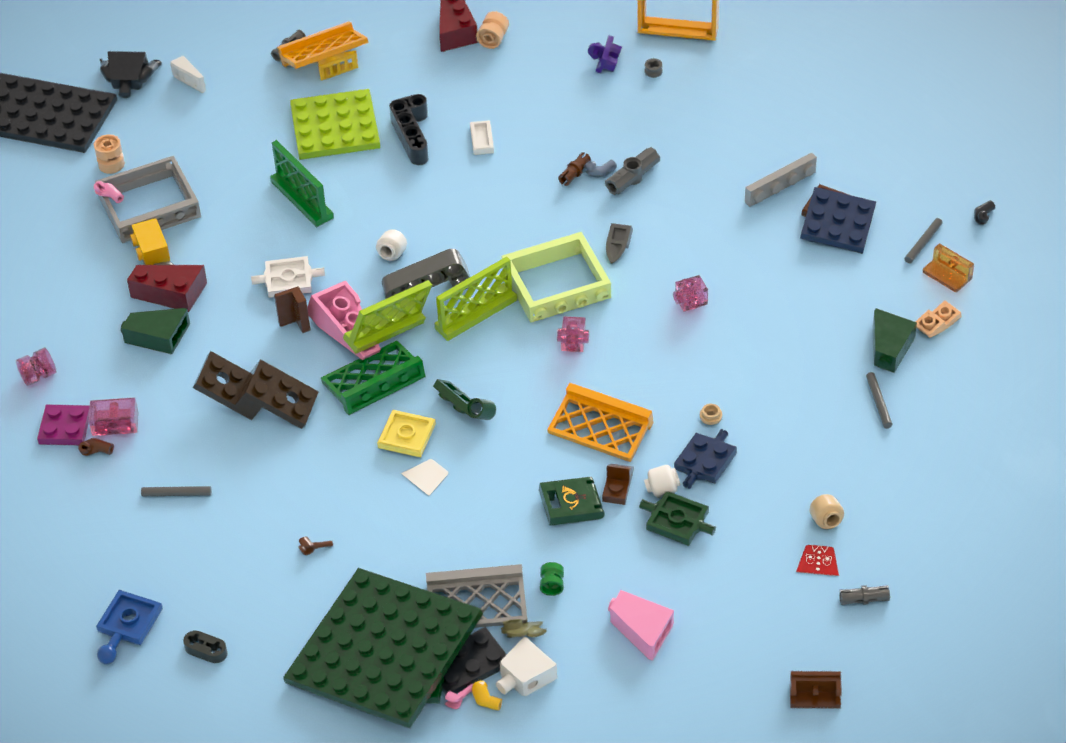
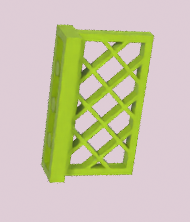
[434,256,517,341]
[343,280,432,354]

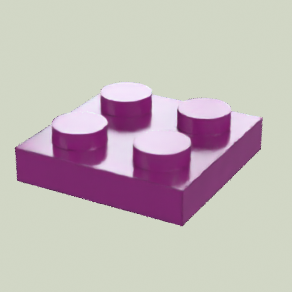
[37,404,91,445]

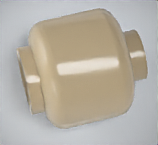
[809,494,844,529]

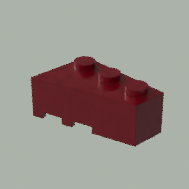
[127,265,207,312]

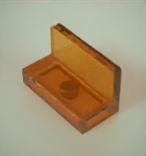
[923,243,974,292]

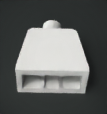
[496,637,557,696]

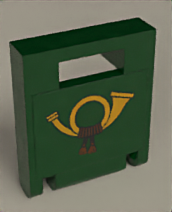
[539,477,605,526]

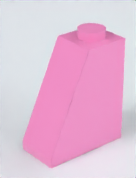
[608,590,674,661]

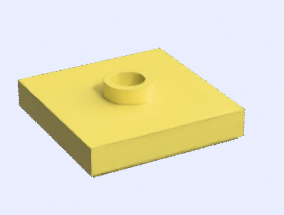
[377,410,436,458]

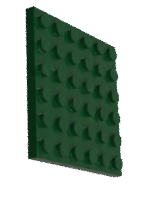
[283,568,483,728]

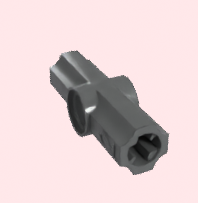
[605,147,660,195]

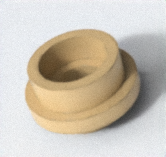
[700,403,722,425]

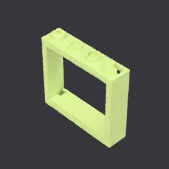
[502,232,611,323]

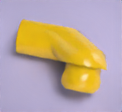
[472,680,502,711]

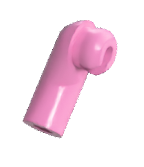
[93,181,124,203]

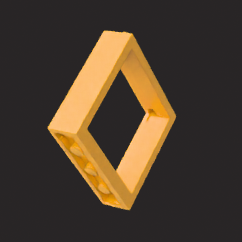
[637,0,719,41]

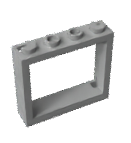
[95,155,201,243]

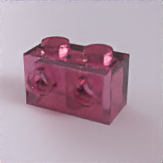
[89,397,139,436]

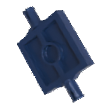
[674,429,737,489]

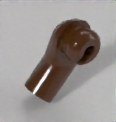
[78,438,114,456]

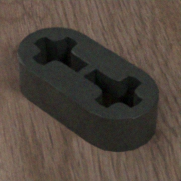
[183,630,228,663]

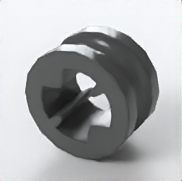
[645,58,663,78]

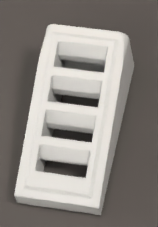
[170,56,206,93]

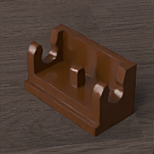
[790,671,842,709]

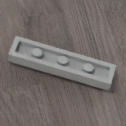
[745,152,817,207]

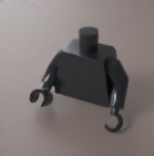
[99,51,162,98]

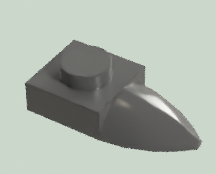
[606,223,633,263]

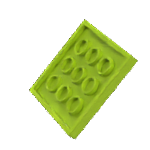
[290,89,381,160]

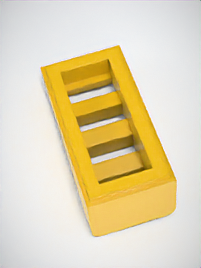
[317,50,358,80]

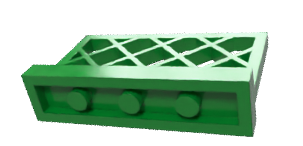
[270,140,334,227]
[321,340,426,415]

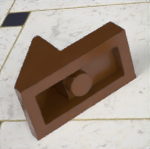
[602,464,634,505]

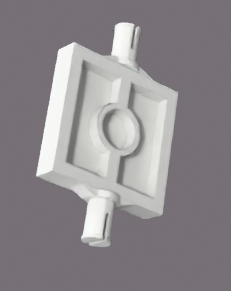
[251,256,325,298]

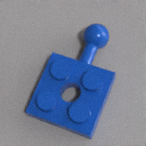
[96,590,163,664]

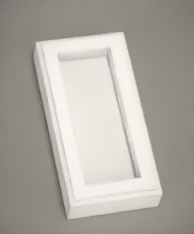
[470,120,494,155]

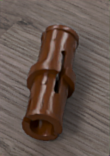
[558,152,591,186]

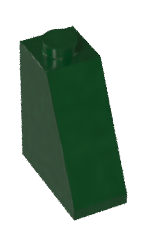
[121,308,190,354]
[873,308,917,373]

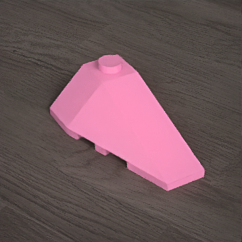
[307,280,381,360]

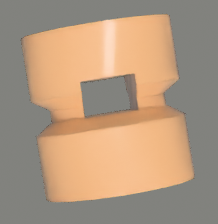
[476,11,509,49]
[94,134,125,174]

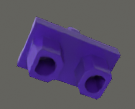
[588,35,622,74]

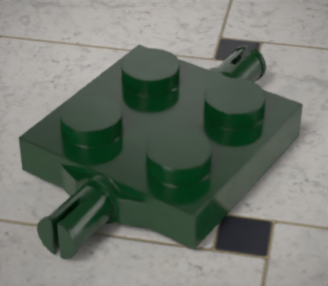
[639,491,716,546]

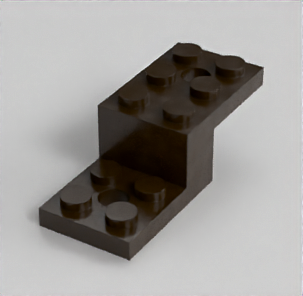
[193,351,319,429]

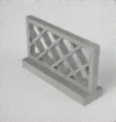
[426,564,527,628]

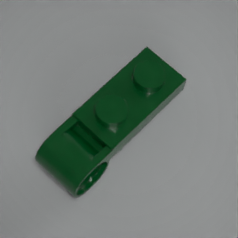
[433,379,496,420]

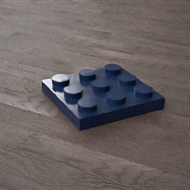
[800,187,877,254]

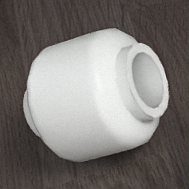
[376,229,407,261]
[644,465,680,498]

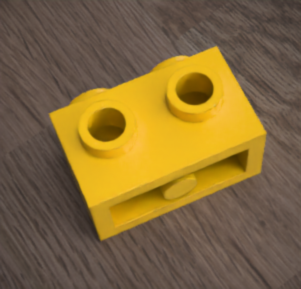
[130,218,171,265]

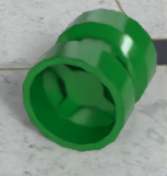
[540,562,564,596]

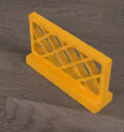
[277,21,369,69]
[547,382,654,462]

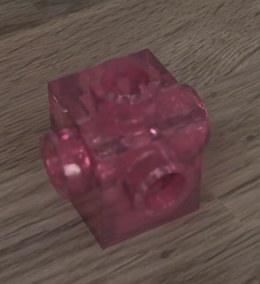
[673,275,708,312]
[557,316,589,352]

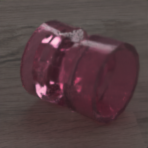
[16,347,57,386]

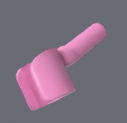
[445,683,473,709]

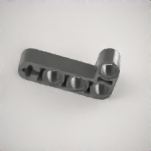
[382,249,470,299]

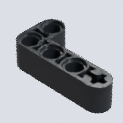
[389,94,428,165]

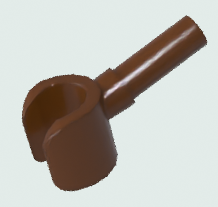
[298,536,333,555]

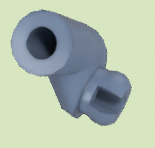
[585,160,617,176]

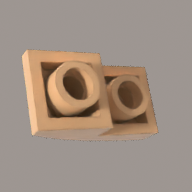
[915,300,962,338]

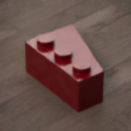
[439,0,478,52]

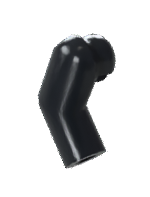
[974,200,995,225]

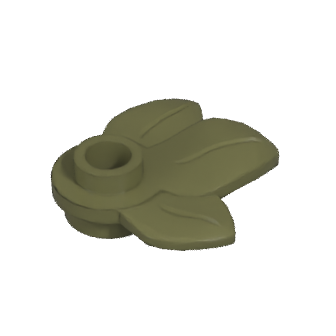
[501,619,547,637]

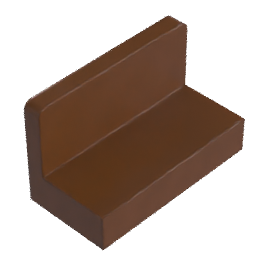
[274,286,311,333]

